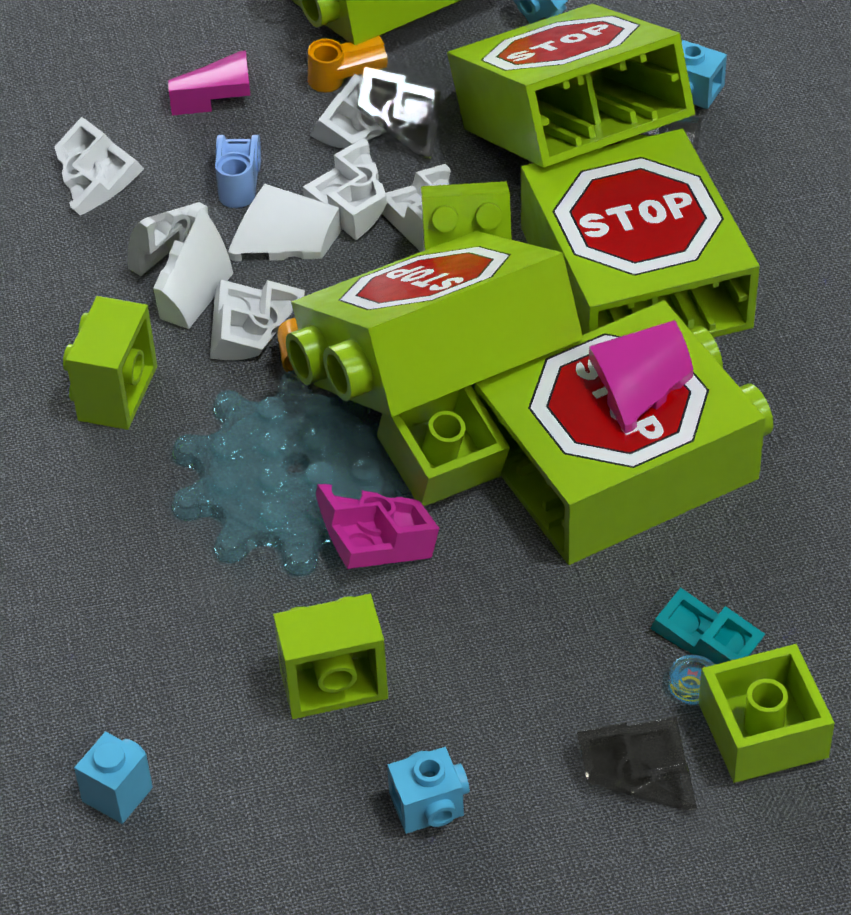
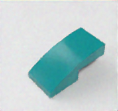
[650,587,765,664]

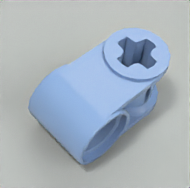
[215,135,261,208]

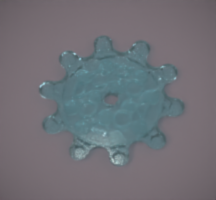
[171,370,415,576]

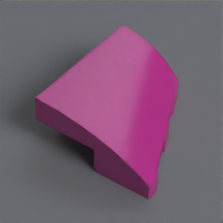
[168,50,251,115]
[589,320,693,433]
[316,484,439,569]

